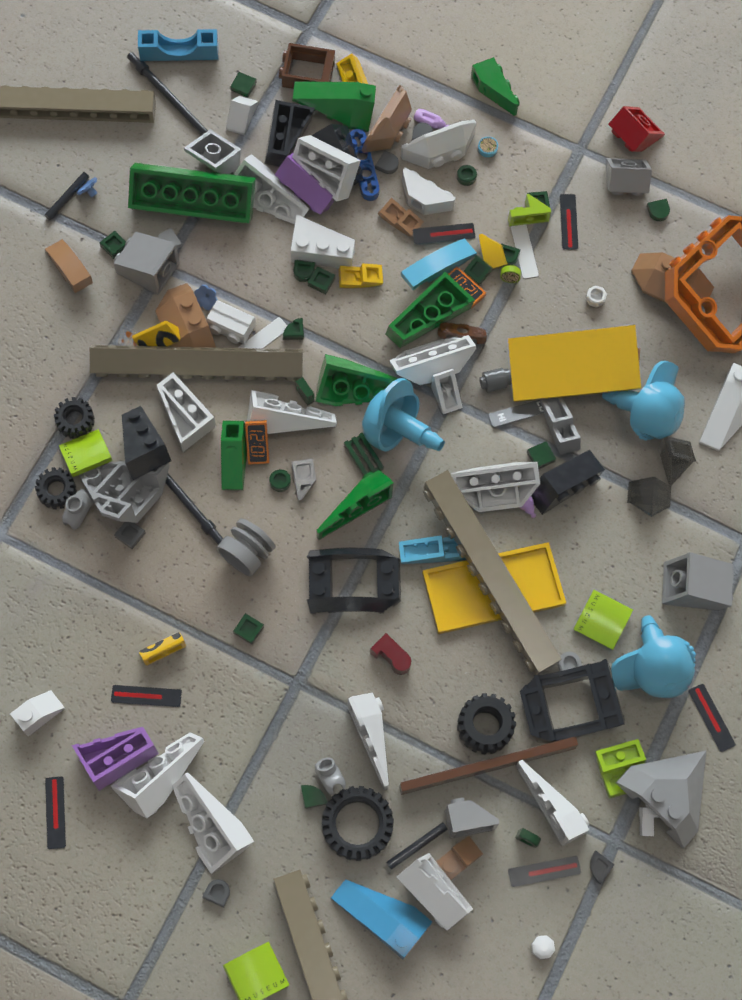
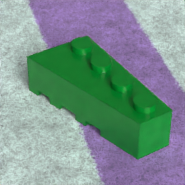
[385,272,475,348]

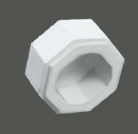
[586,286,607,308]
[531,936,555,959]

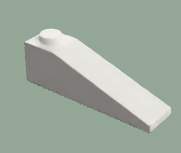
[234,154,309,224]
[699,363,742,451]
[516,760,589,847]

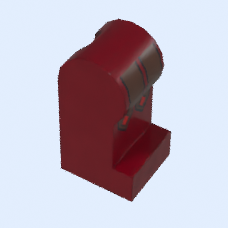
[370,633,412,675]

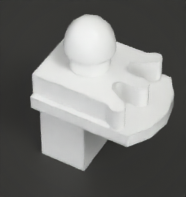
[639,805,659,836]

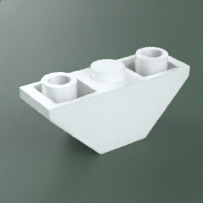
[402,168,456,215]

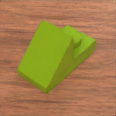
[508,194,551,227]

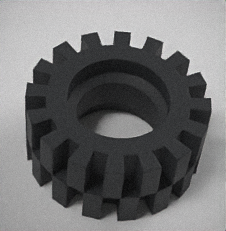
[54,397,95,439]
[35,467,77,510]

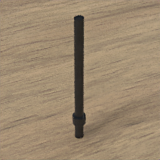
[127,52,208,135]
[165,473,223,545]

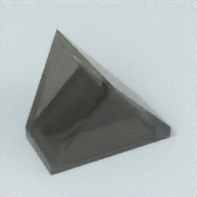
[658,436,696,488]
[627,477,671,517]

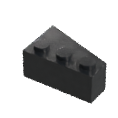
[312,124,364,186]
[121,406,172,480]

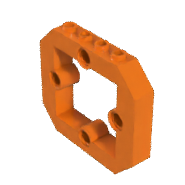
[665,215,742,353]

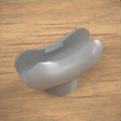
[62,489,94,530]
[315,758,346,795]

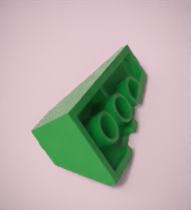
[292,82,376,132]
[315,354,399,406]
[316,470,394,540]

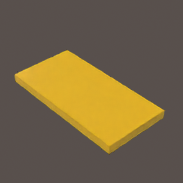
[508,325,641,402]
[422,542,566,634]

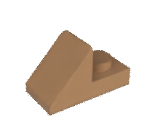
[436,836,483,880]

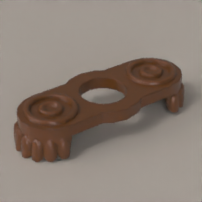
[437,322,487,344]

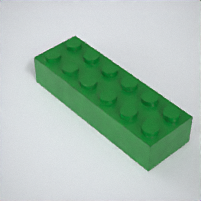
[128,163,256,223]

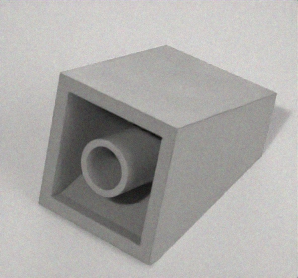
[114,232,180,295]
[662,552,734,610]

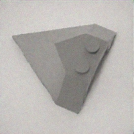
[78,461,170,523]
[616,751,706,848]

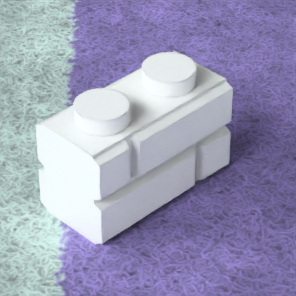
[206,301,255,344]

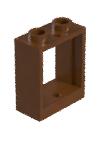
[279,43,335,89]

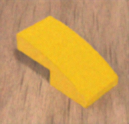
[338,263,383,288]

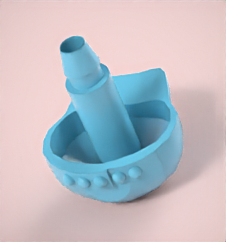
[602,361,685,441]
[362,378,445,452]
[611,615,696,698]

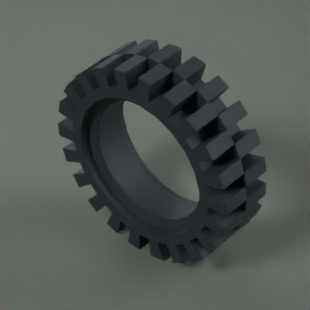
[322,786,394,861]

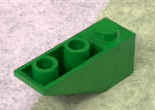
[471,57,520,116]
[221,421,247,490]

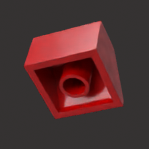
[608,106,665,152]

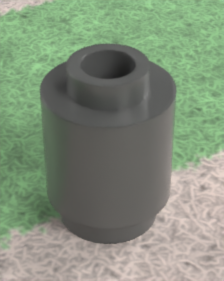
[479,368,512,393]

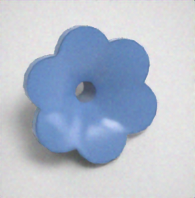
[77,177,97,197]
[194,284,218,310]

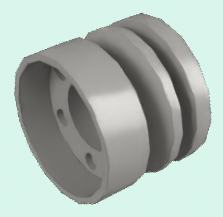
[216,518,276,577]

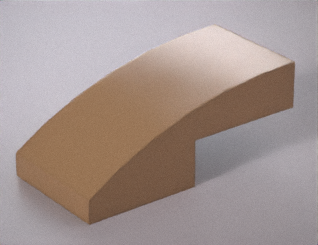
[378,198,424,237]

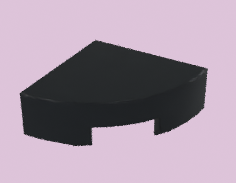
[590,850,614,884]

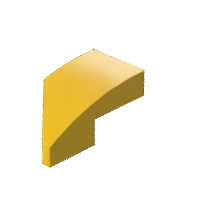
[479,234,507,269]

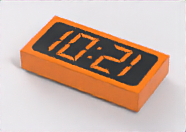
[448,267,486,309]
[245,420,269,465]

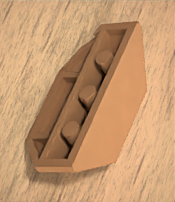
[362,85,412,153]
[631,252,714,303]
[155,283,216,348]

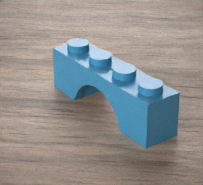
[138,29,219,61]

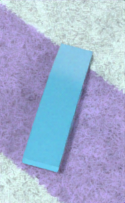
[401,238,477,290]
[399,535,466,564]

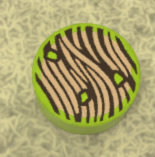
[500,265,521,283]

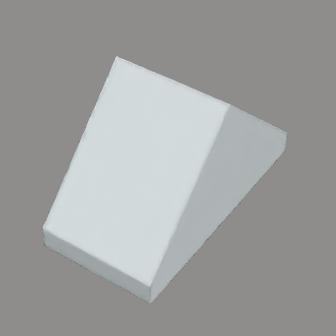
[226,96,258,136]
[431,369,463,414]

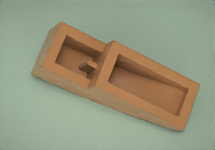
[45,239,93,293]

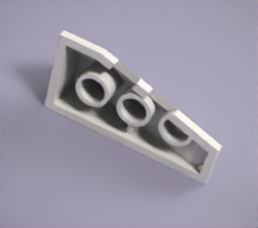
[247,390,337,434]
[348,693,389,790]
[111,733,204,818]
[172,772,254,874]

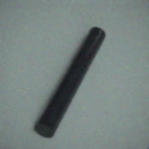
[44,172,89,220]
[386,822,448,870]

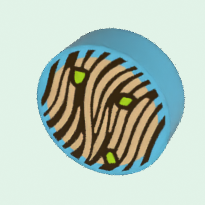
[478,137,498,157]

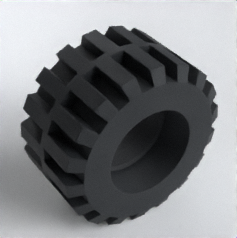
[457,693,516,755]

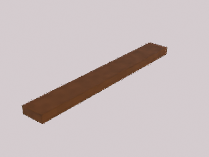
[399,737,578,795]

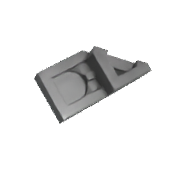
[292,458,316,500]

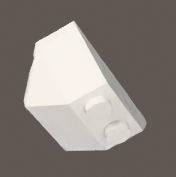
[401,119,476,169]
[390,335,476,385]
[451,462,540,512]

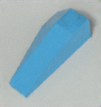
[331,879,432,959]

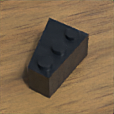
[264,100,315,167]
[531,450,605,515]

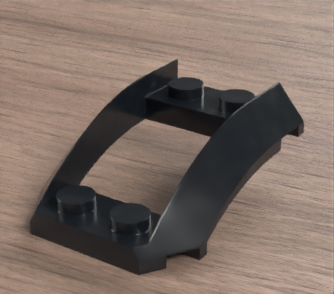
[307,547,401,614]
[520,659,625,742]

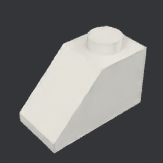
[10,690,65,736]

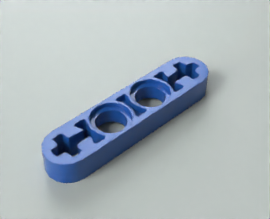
[350,129,379,201]

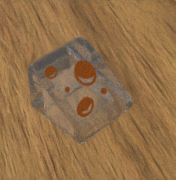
[117,326,140,346]

